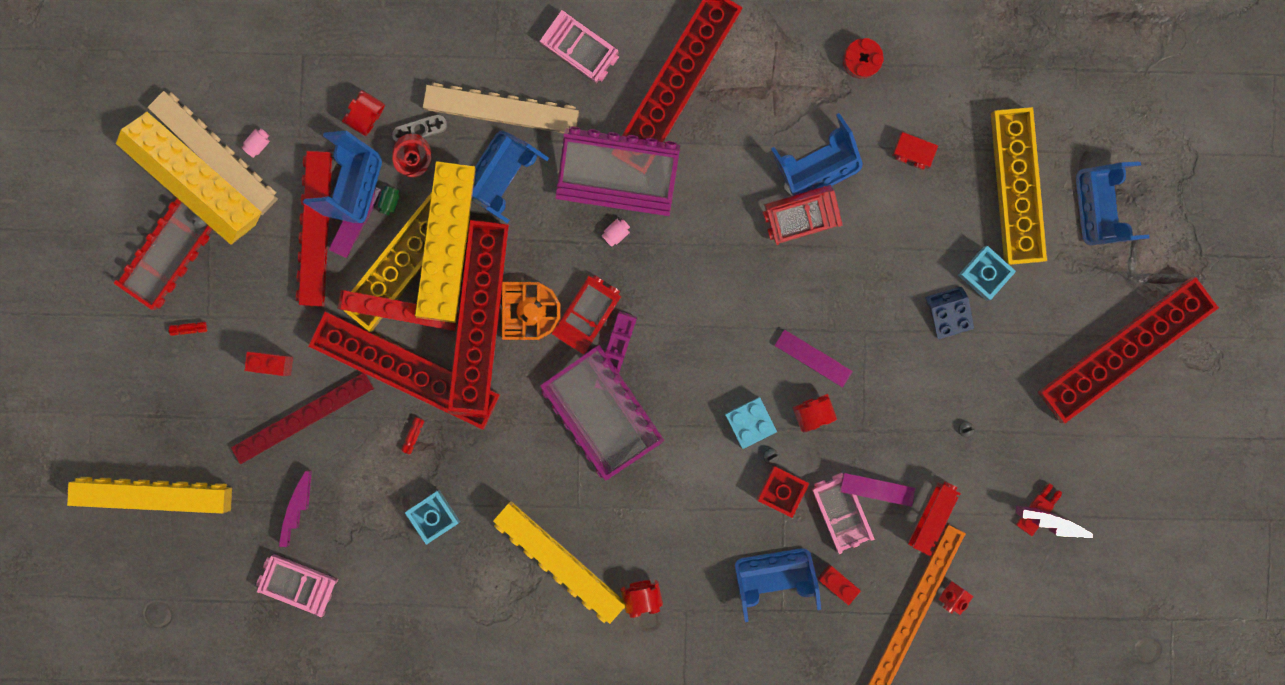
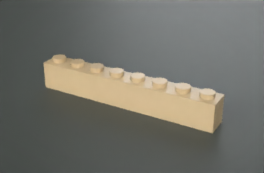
[423,83,579,133]
[148,91,278,215]

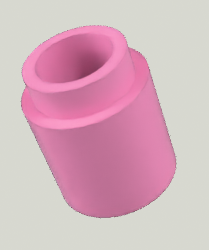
[242,128,270,158]
[602,219,630,246]

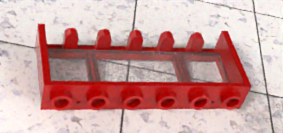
[114,198,213,310]

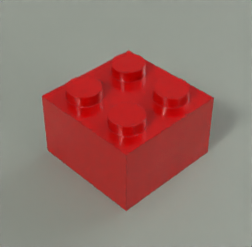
[756,465,809,518]

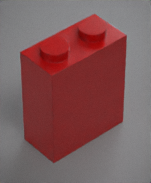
[244,352,293,376]

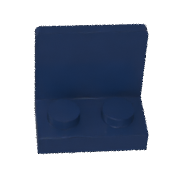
[925,286,974,339]

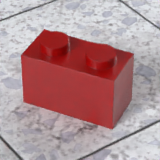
[892,132,938,170]
[817,564,861,605]

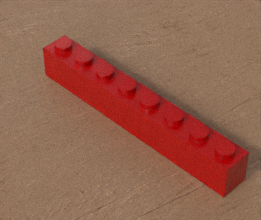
[296,151,333,307]

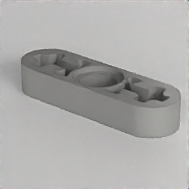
[392,115,447,141]

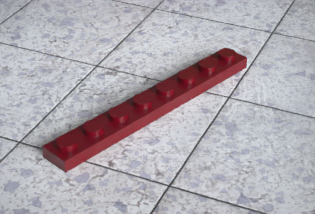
[231,373,375,464]

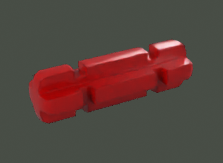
[169,322,207,336]
[401,417,424,454]

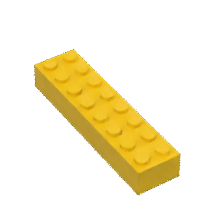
[991,107,1047,265]
[116,112,262,245]
[415,161,476,323]
[343,192,432,331]
[67,477,232,513]
[493,501,625,624]

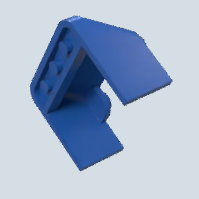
[771,113,863,196]
[472,130,549,223]
[303,131,382,223]
[1076,162,1149,245]
[735,548,821,622]

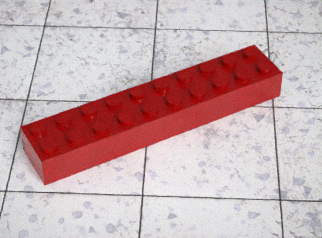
[611,0,743,175]
[448,220,509,418]
[1037,277,1219,424]
[308,312,501,430]

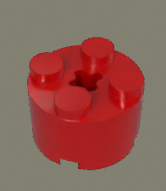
[843,38,884,79]
[342,90,385,136]
[392,134,431,177]
[792,394,837,432]
[621,580,663,618]

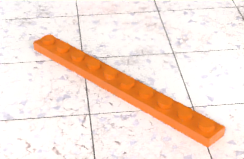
[868,524,966,685]

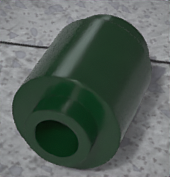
[376,186,399,215]

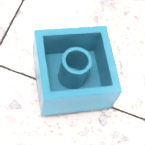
[958,246,1016,301]
[725,397,777,449]
[405,490,460,545]

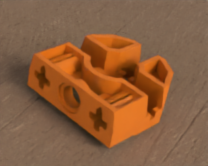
[502,282,561,340]

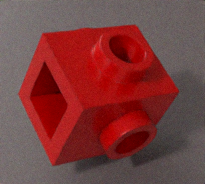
[938,581,974,615]

